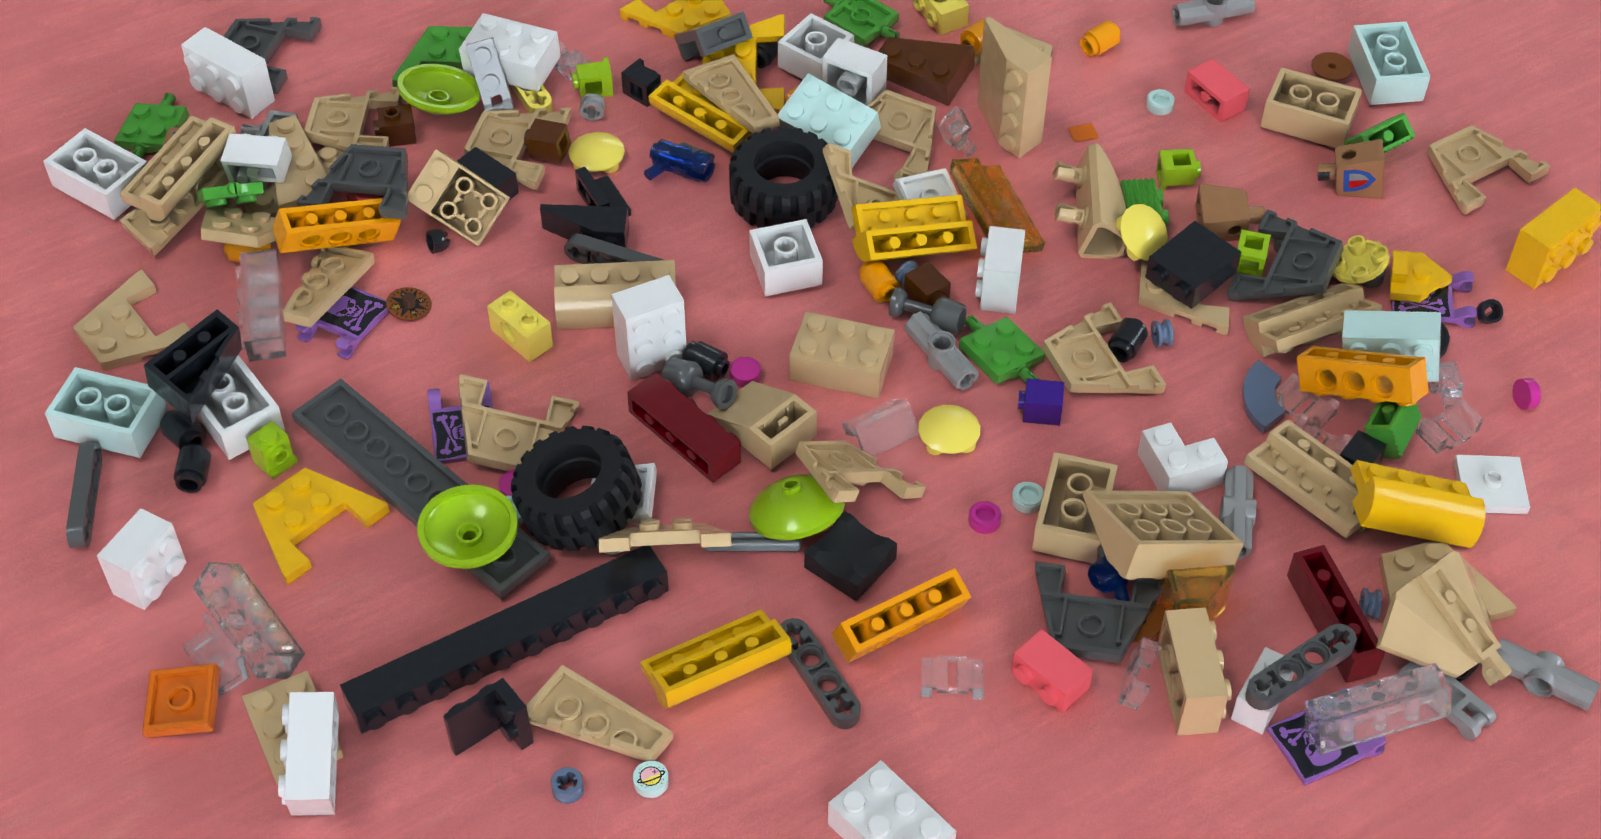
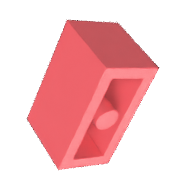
[1184,58,1250,123]
[1011,629,1093,713]

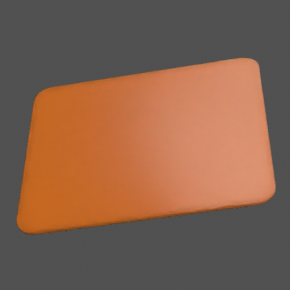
[1068,123,1099,142]

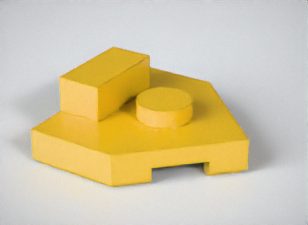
[1389,250,1453,303]

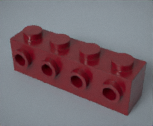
[627,372,741,483]
[1287,545,1385,683]

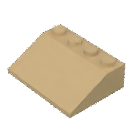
[977,16,1052,158]
[1083,490,1244,580]

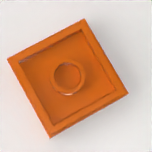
[142,663,221,738]

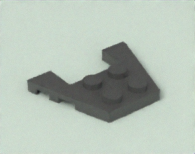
[223,17,322,94]
[296,144,408,219]
[1227,210,1344,301]
[1035,561,1165,663]

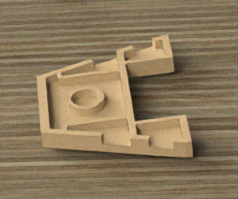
[304,87,402,151]
[867,89,937,174]
[464,107,572,190]
[1427,125,1550,215]
[823,143,916,231]
[201,200,276,248]
[1138,243,1231,335]
[73,270,190,371]
[1042,302,1167,394]
[458,374,579,471]
[795,440,926,503]
[599,517,732,553]
[1379,541,1517,622]

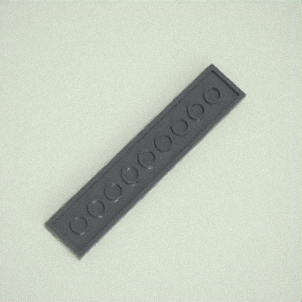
[292,378,551,599]

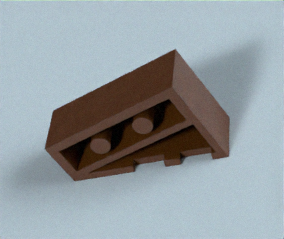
[878,37,975,106]

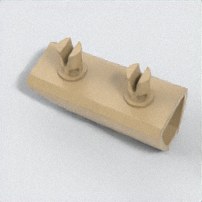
[1052,143,1126,259]

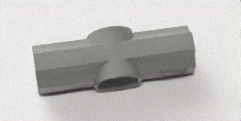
[1171,0,1256,27]
[905,311,979,391]
[1219,465,1257,560]
[1496,638,1601,711]

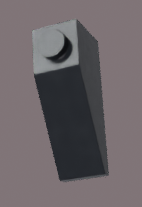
[540,204,629,248]

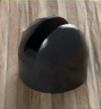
[426,229,450,254]
[1476,299,1503,324]

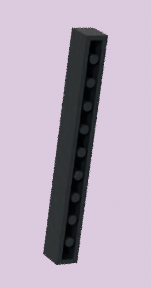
[340,546,669,734]

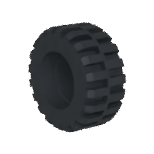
[729,126,838,228]
[511,426,642,551]

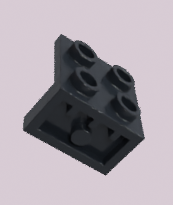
[443,678,534,756]

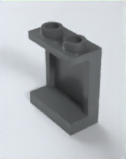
[674,11,753,60]

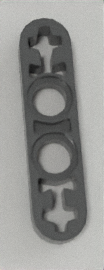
[564,233,663,264]
[66,441,102,548]
[780,618,860,729]
[1245,624,1357,710]

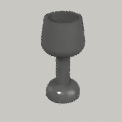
[889,287,967,335]
[661,358,738,409]

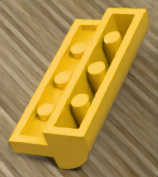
[648,73,761,153]
[851,195,977,262]
[1350,460,1485,548]
[640,609,792,709]

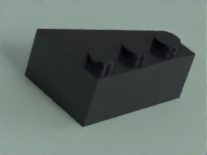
[144,309,242,423]

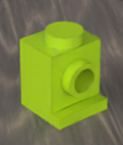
[571,57,614,99]
[1156,149,1201,190]
[1234,229,1271,277]
[246,421,298,479]

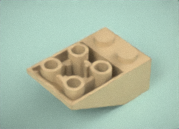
[408,149,510,246]
[707,381,817,470]

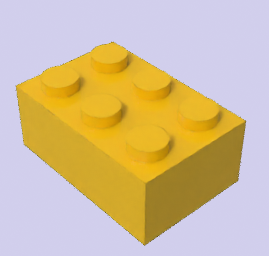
[1505,188,1601,289]

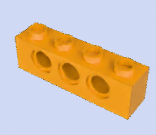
[272,198,401,253]
[1297,346,1428,406]
[831,568,971,664]

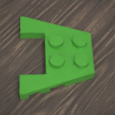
[392,26,473,87]

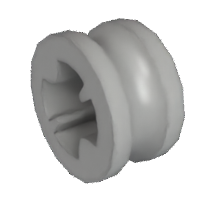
[579,93,606,121]

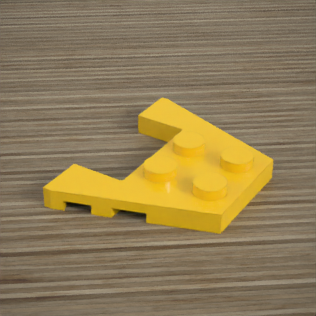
[620,0,731,39]
[703,14,785,114]
[252,467,390,585]

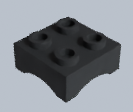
[804,511,897,601]

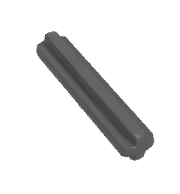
[706,532,801,551]

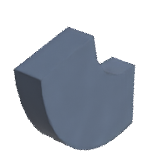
[1242,360,1285,433]

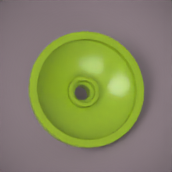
[397,64,481,115]
[749,474,845,540]
[417,484,518,569]

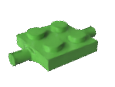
[823,0,900,47]
[114,93,190,158]
[196,182,264,208]
[959,315,1045,385]

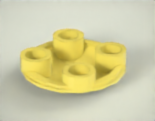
[568,132,625,173]
[1116,204,1168,261]
[1333,235,1390,284]
[918,405,980,455]

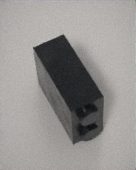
[1145,221,1241,309]

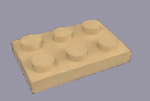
[241,671,344,785]

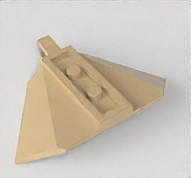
[1376,550,1513,686]

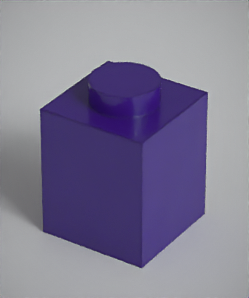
[1017,378,1064,426]

